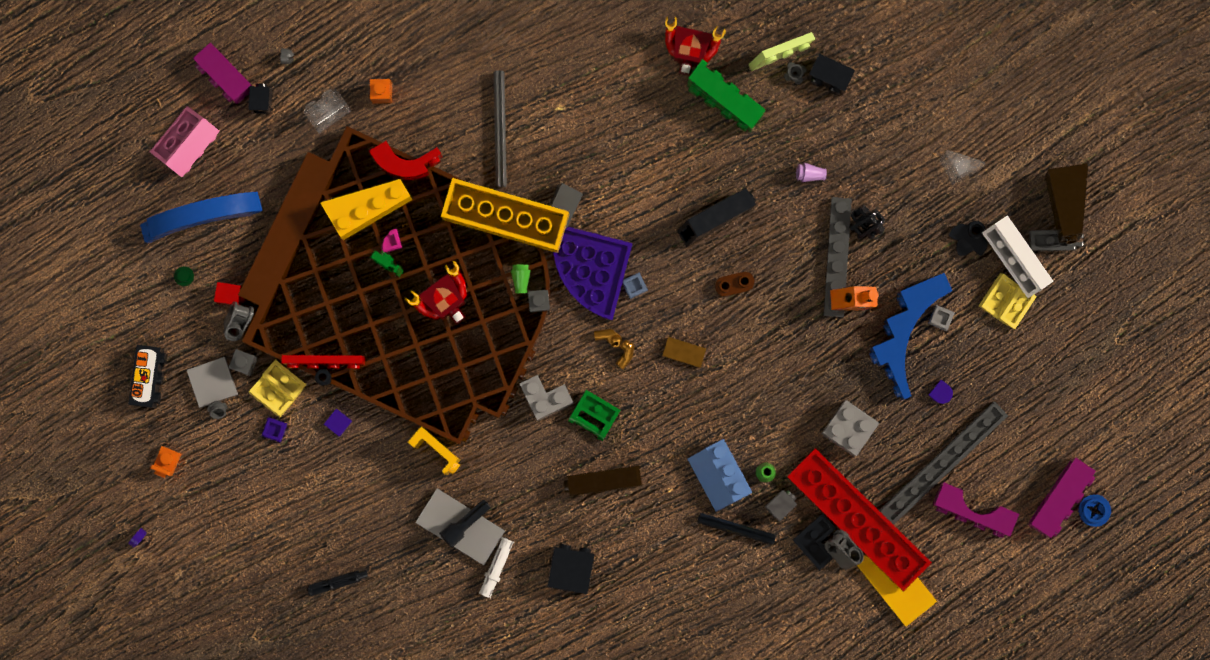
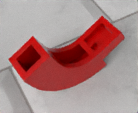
[369,141,443,180]

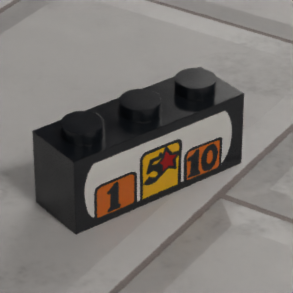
[128,345,167,408]

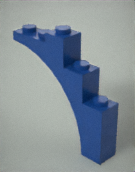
[869,273,952,400]

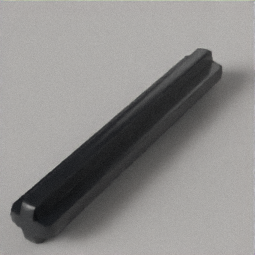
[697,513,776,545]

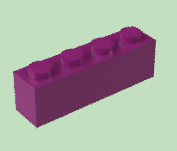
[1027,457,1096,538]

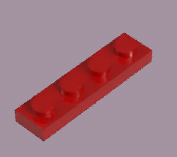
[281,355,365,369]

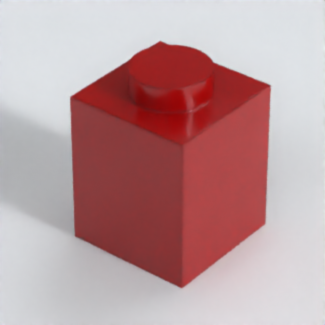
[214,282,245,306]

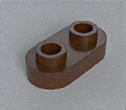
[715,272,755,297]

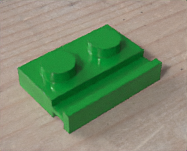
[371,251,403,278]

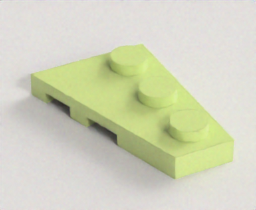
[748,32,815,71]

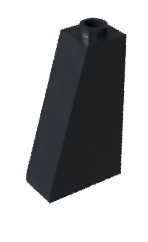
[677,188,756,248]

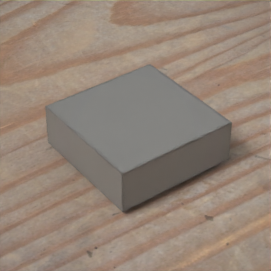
[928,305,955,331]

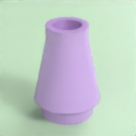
[796,162,827,182]

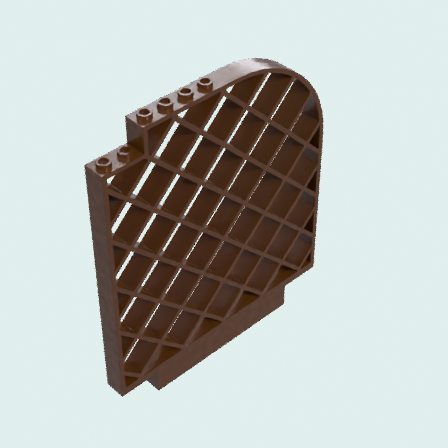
[238,126,550,445]

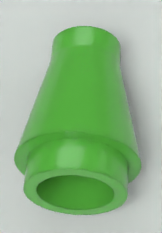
[511,264,531,293]
[756,462,776,483]

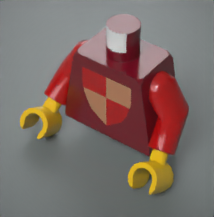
[665,16,726,76]
[405,261,467,324]

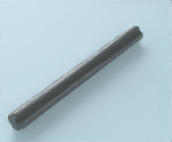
[494,70,507,188]

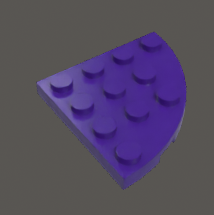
[553,227,633,321]

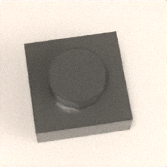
[528,290,550,312]

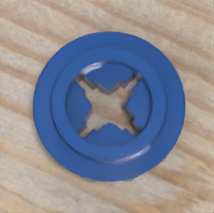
[1078,494,1111,527]

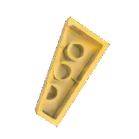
[321,179,412,240]

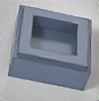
[622,273,648,299]

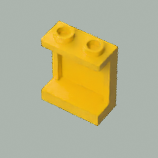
[408,427,460,475]

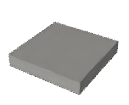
[187,357,238,408]

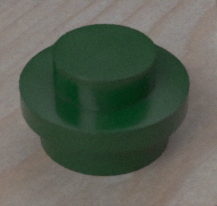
[174,266,194,286]

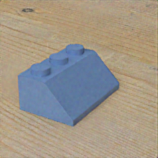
[687,439,752,512]

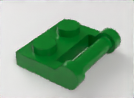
[568,390,621,441]

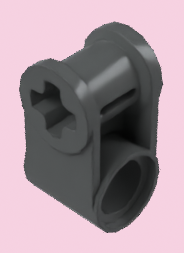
[223,301,254,341]
[824,529,864,569]

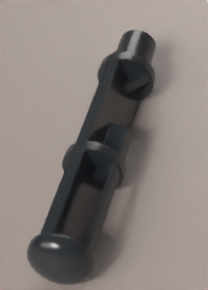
[307,570,369,597]

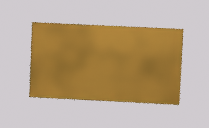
[662,337,706,368]

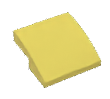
[979,273,1037,329]
[249,360,306,418]

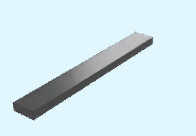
[879,401,1008,525]

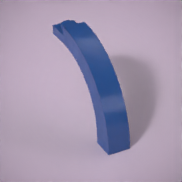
[140,192,263,243]

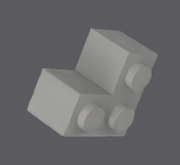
[520,375,574,421]

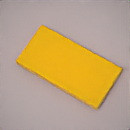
[856,554,937,627]

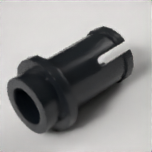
[315,369,332,386]

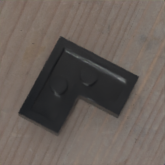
[792,513,836,571]

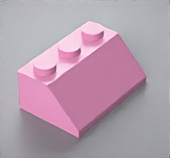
[150,106,219,177]

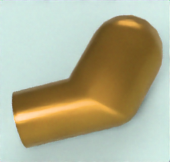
[594,329,622,348]
[616,340,635,370]

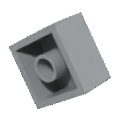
[821,400,879,457]

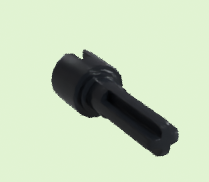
[439,499,490,548]

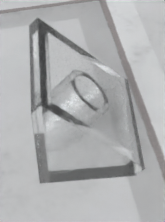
[940,150,985,185]

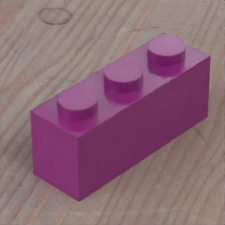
[193,42,252,104]

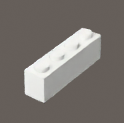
[982,215,1053,298]

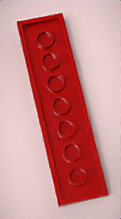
[787,448,932,592]

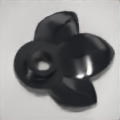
[949,221,987,256]

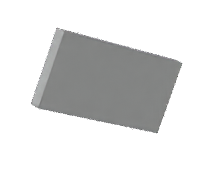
[415,488,505,565]

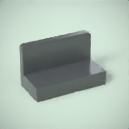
[548,183,583,229]

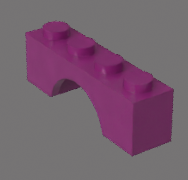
[932,483,1019,538]

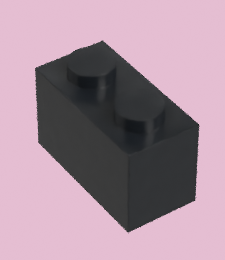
[807,54,855,95]

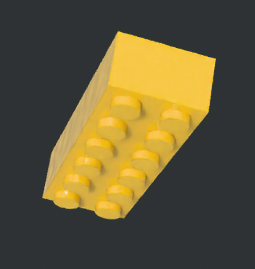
[441,178,569,253]

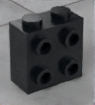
[547,544,595,594]

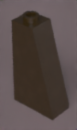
[1045,163,1088,244]
[564,465,642,496]

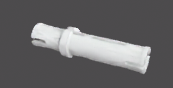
[479,537,514,598]

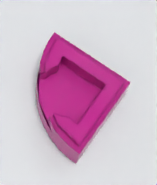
[382,228,402,253]

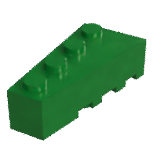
[687,59,766,132]

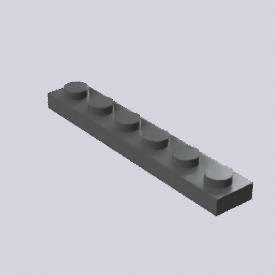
[823,197,852,318]

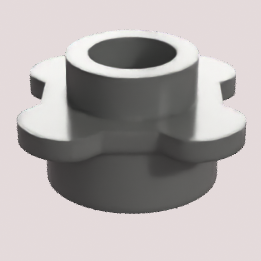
[784,62,806,84]

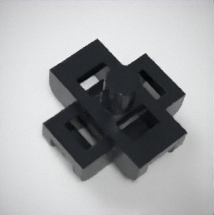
[849,204,885,239]

